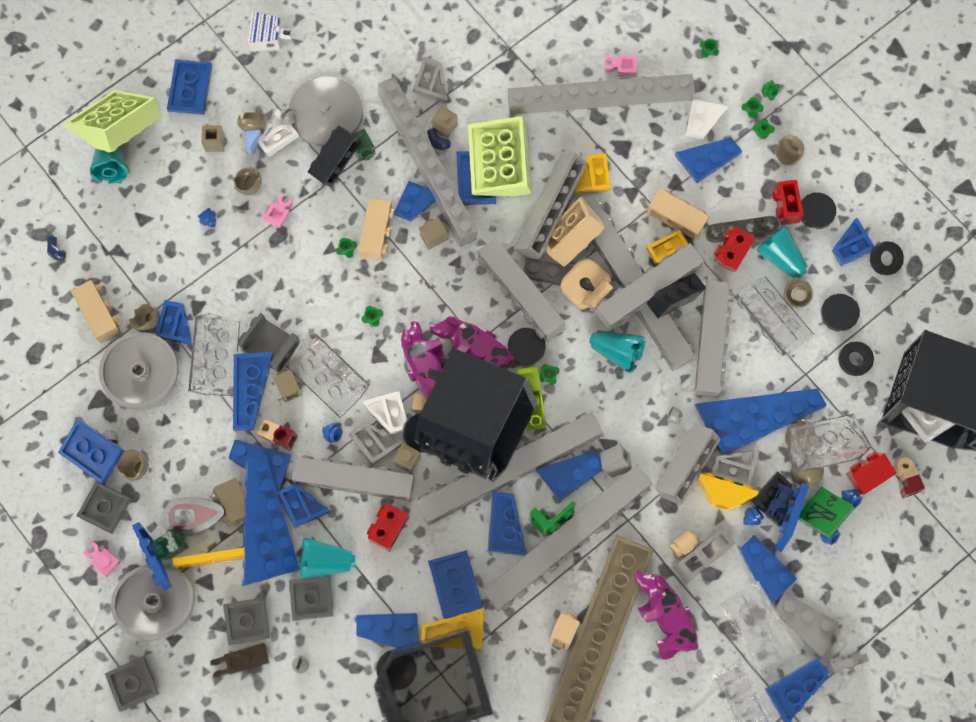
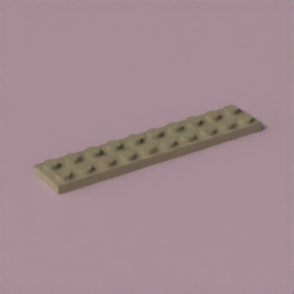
[545,535,654,722]

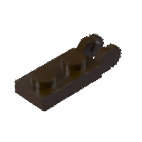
[210,643,270,678]

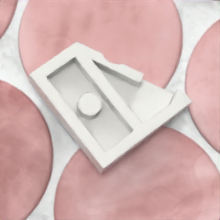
[685,100,727,139]
[257,110,299,157]
[363,391,407,434]

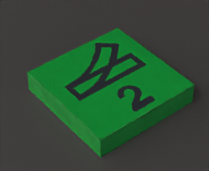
[798,487,854,539]

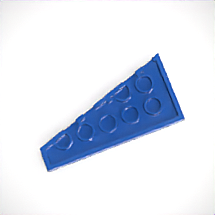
[695,388,827,455]
[242,455,300,587]

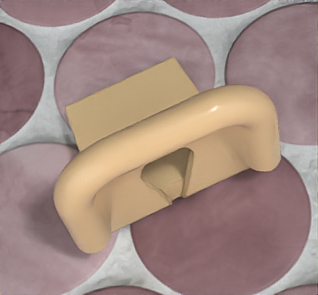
[561,258,613,309]

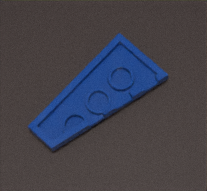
[233,352,274,431]

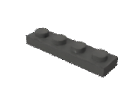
[524,258,595,291]

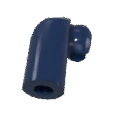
[427,128,451,150]
[47,236,66,261]

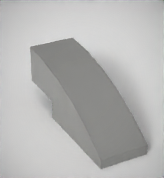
[673,528,736,583]

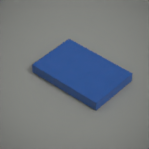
[167,59,212,115]
[457,151,496,205]
[58,419,125,484]
[428,550,483,619]

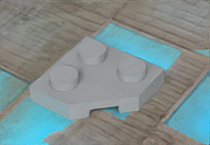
[824,651,869,674]

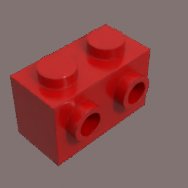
[772,180,804,225]
[713,226,755,272]
[846,451,897,495]
[367,503,409,552]

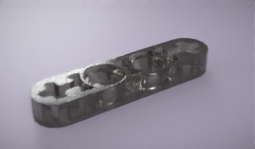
[705,216,779,243]

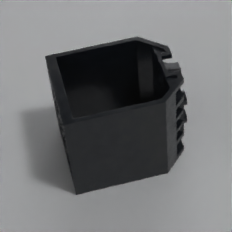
[881,330,976,451]
[414,348,538,482]
[374,627,494,722]

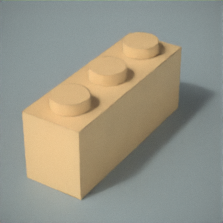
[647,189,709,241]
[358,198,395,261]
[71,280,121,344]
[549,612,580,651]

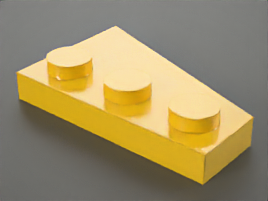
[421,608,484,650]

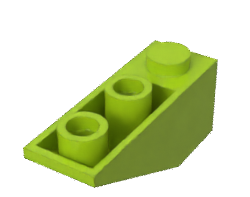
[517,366,546,431]

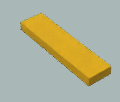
[173,548,244,569]

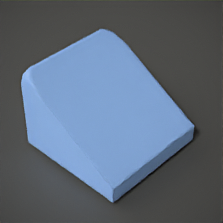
[246,130,262,155]

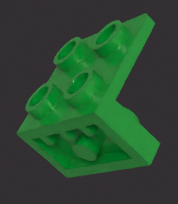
[529,501,576,537]

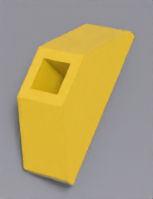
[697,473,758,511]

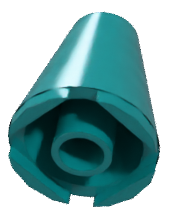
[90,145,128,184]
[756,225,808,279]
[589,330,645,373]
[300,538,355,579]

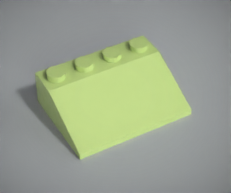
[64,90,161,152]
[468,116,532,196]

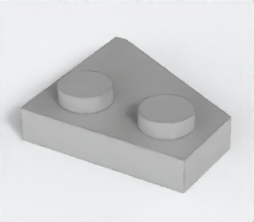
[413,57,447,103]
[349,422,403,466]
[711,450,760,486]

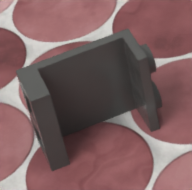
[238,313,301,372]

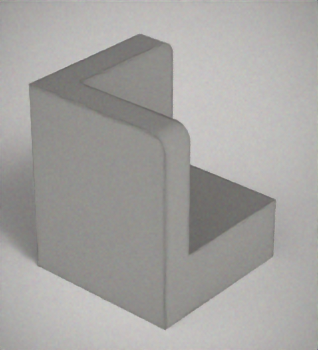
[600,444,632,477]

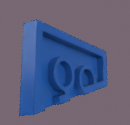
[675,137,742,183]
[229,439,292,492]
[536,450,603,502]
[774,483,809,552]
[487,492,527,556]
[132,522,172,590]
[739,535,797,607]
[356,613,418,654]
[765,658,829,722]

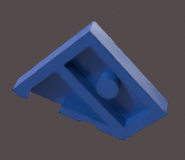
[394,181,436,222]
[832,218,874,267]
[155,300,192,345]
[278,484,329,528]

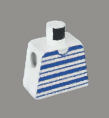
[248,12,292,51]

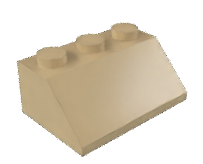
[546,197,605,267]

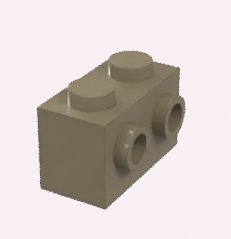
[211,478,246,527]

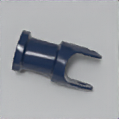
[766,484,794,523]

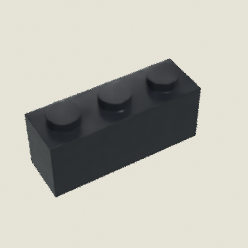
[307,125,362,188]
[646,273,706,319]

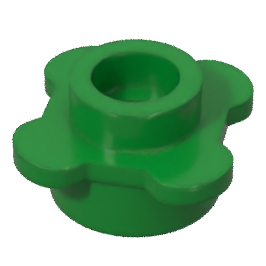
[699,39,719,58]
[762,80,780,101]
[741,97,764,118]
[753,118,775,139]
[336,238,357,258]
[361,306,384,327]
[539,364,560,385]

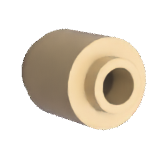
[669,530,700,559]

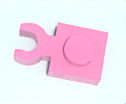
[604,55,637,76]
[263,194,292,228]
[83,542,121,577]

